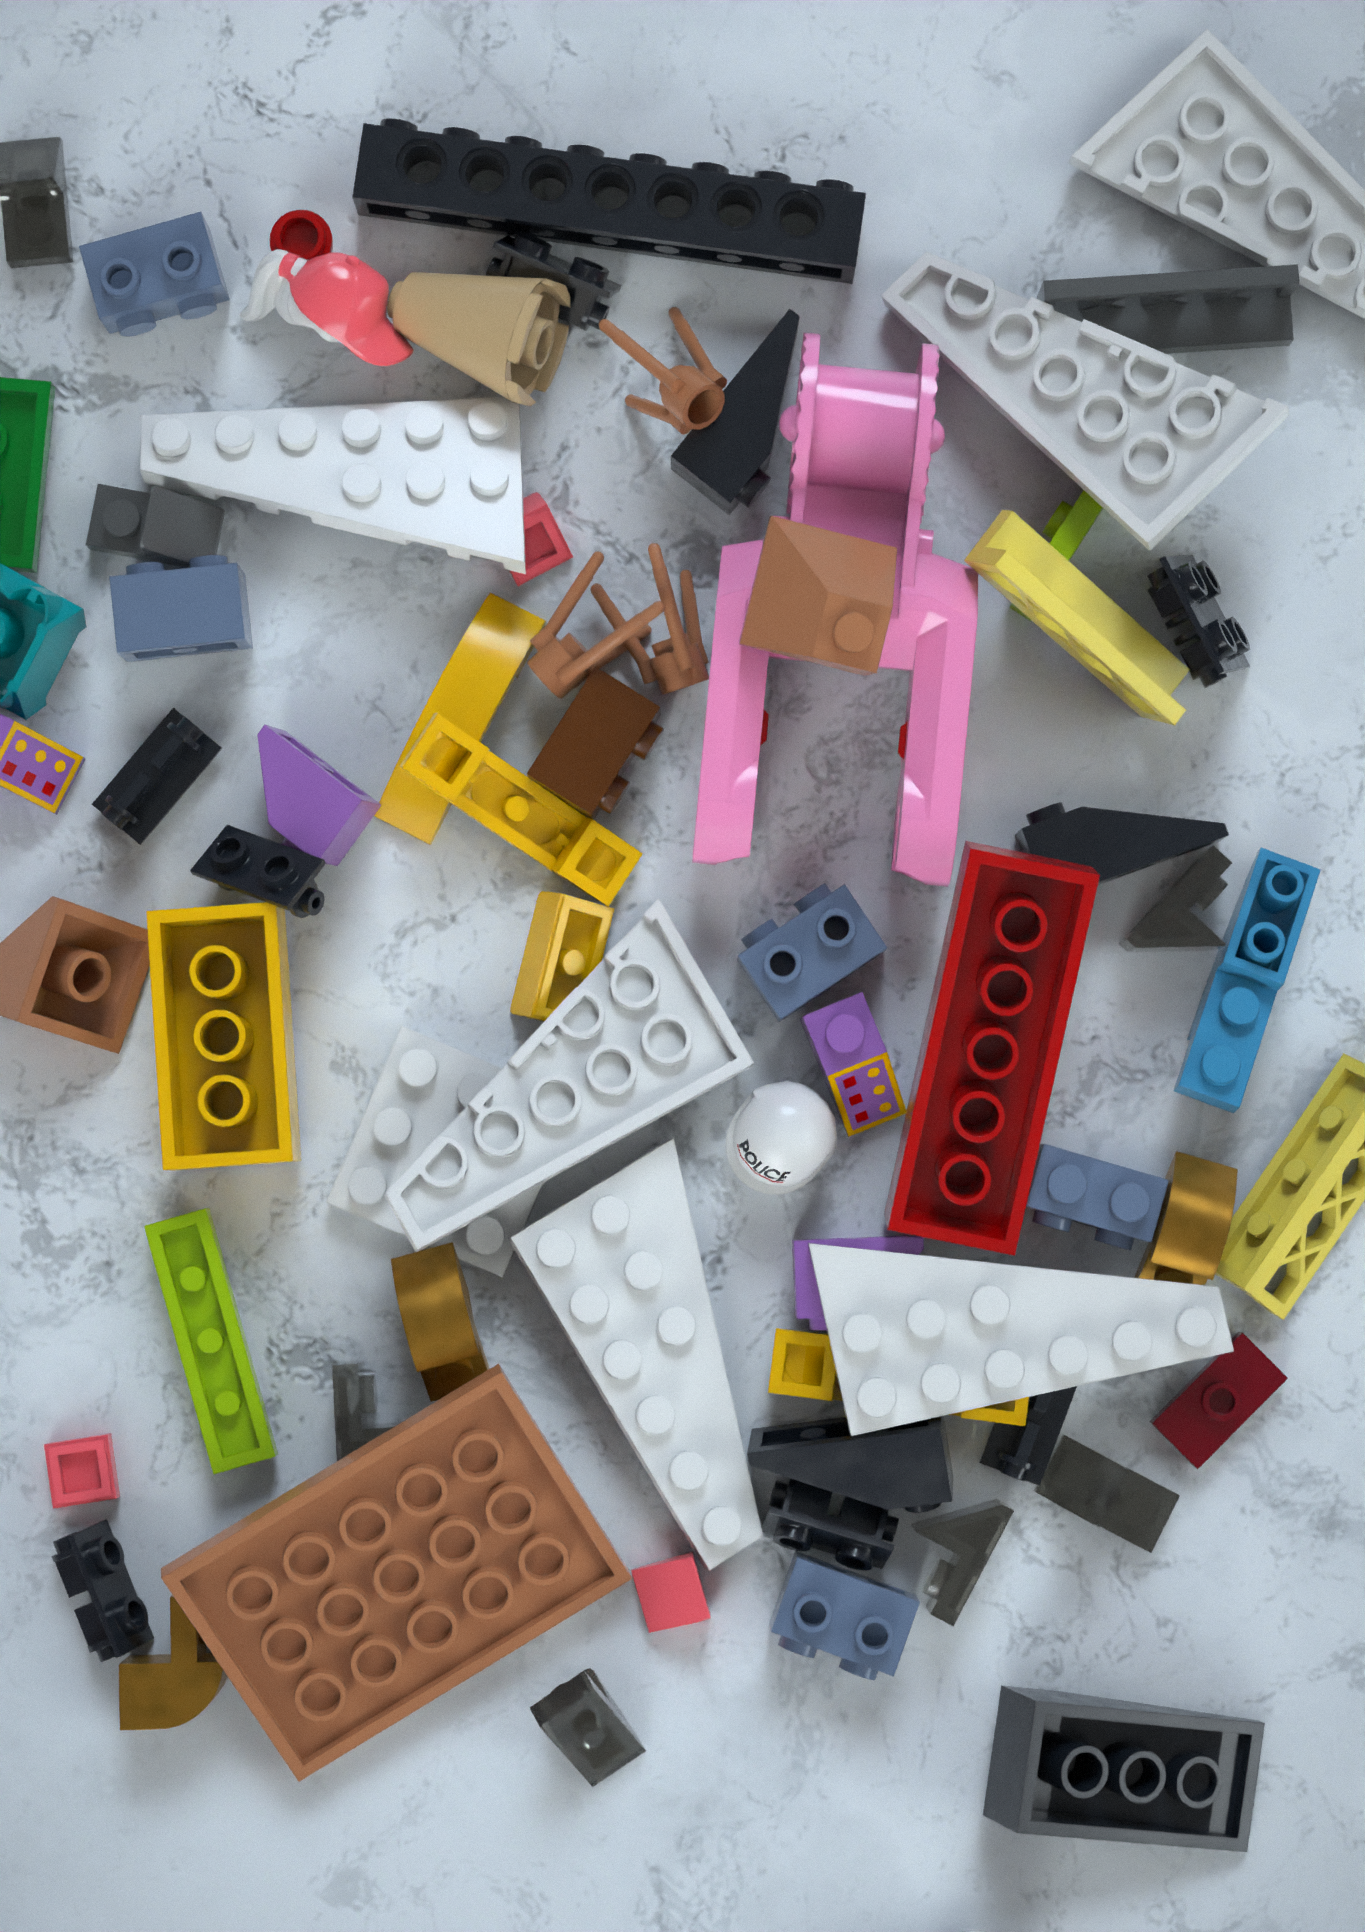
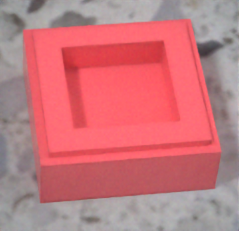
[44,1433,120,1509]

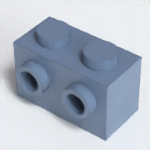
[79,212,230,337]
[109,555,253,662]
[737,883,887,1022]
[1026,1144,1169,1251]
[769,1551,920,1680]

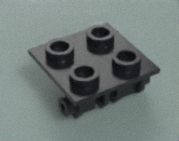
[1147,555,1250,688]

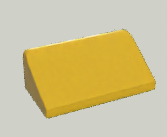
[510,891,615,1022]

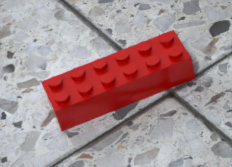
[884,841,1100,1256]

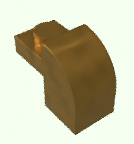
[1134,1151,1238,1285]
[391,1242,490,1402]
[119,1595,228,1730]

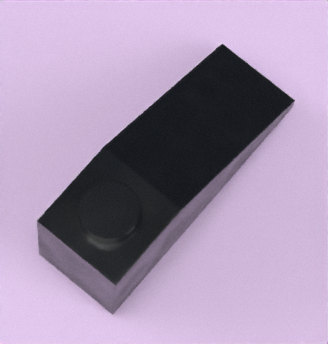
[671,309,800,516]
[1015,802,1229,885]
[747,1416,954,1513]

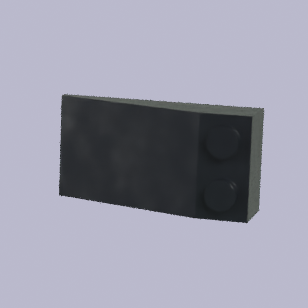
[983,1685,1265,1852]

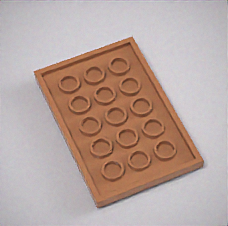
[161,1364,632,1782]

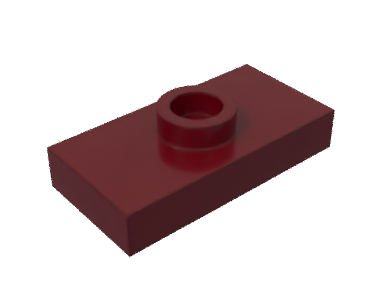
[1149,1332,1288,1469]

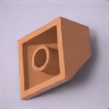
[739,516,897,676]
[0,896,150,1054]

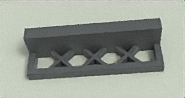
[1036,264,1299,354]

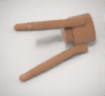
[599,307,727,435]
[590,543,709,695]
[527,551,665,699]

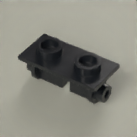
[485,232,622,331]
[92,708,223,845]
[190,825,326,918]
[979,1386,1077,1486]
[761,1478,899,1571]
[51,1519,154,1662]

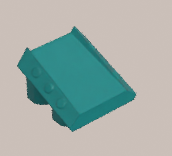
[0,563,87,720]

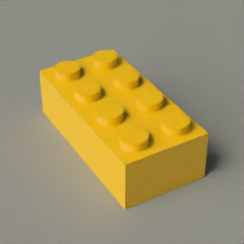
[146,902,302,1171]

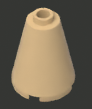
[387,272,570,406]

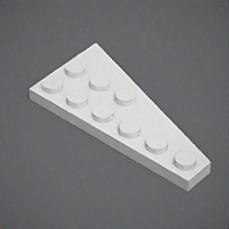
[1069,29,1365,319]
[881,252,1289,551]
[140,397,526,574]
[385,898,754,1253]
[507,1138,763,1571]
[808,1243,1234,1436]

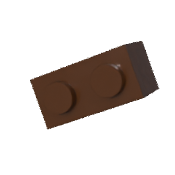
[527,666,664,820]

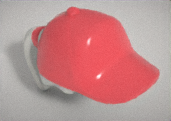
[240,249,414,366]

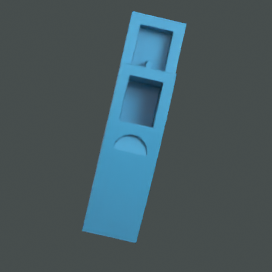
[1173,848,1321,1114]

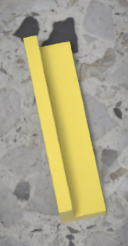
[964,510,1190,725]
[1215,1053,1365,1320]

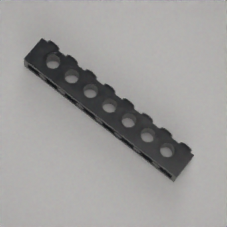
[352,118,866,284]

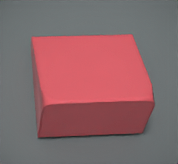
[509,492,573,586]
[631,1551,711,1633]

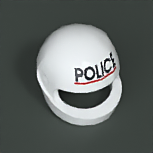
[726,1081,837,1195]

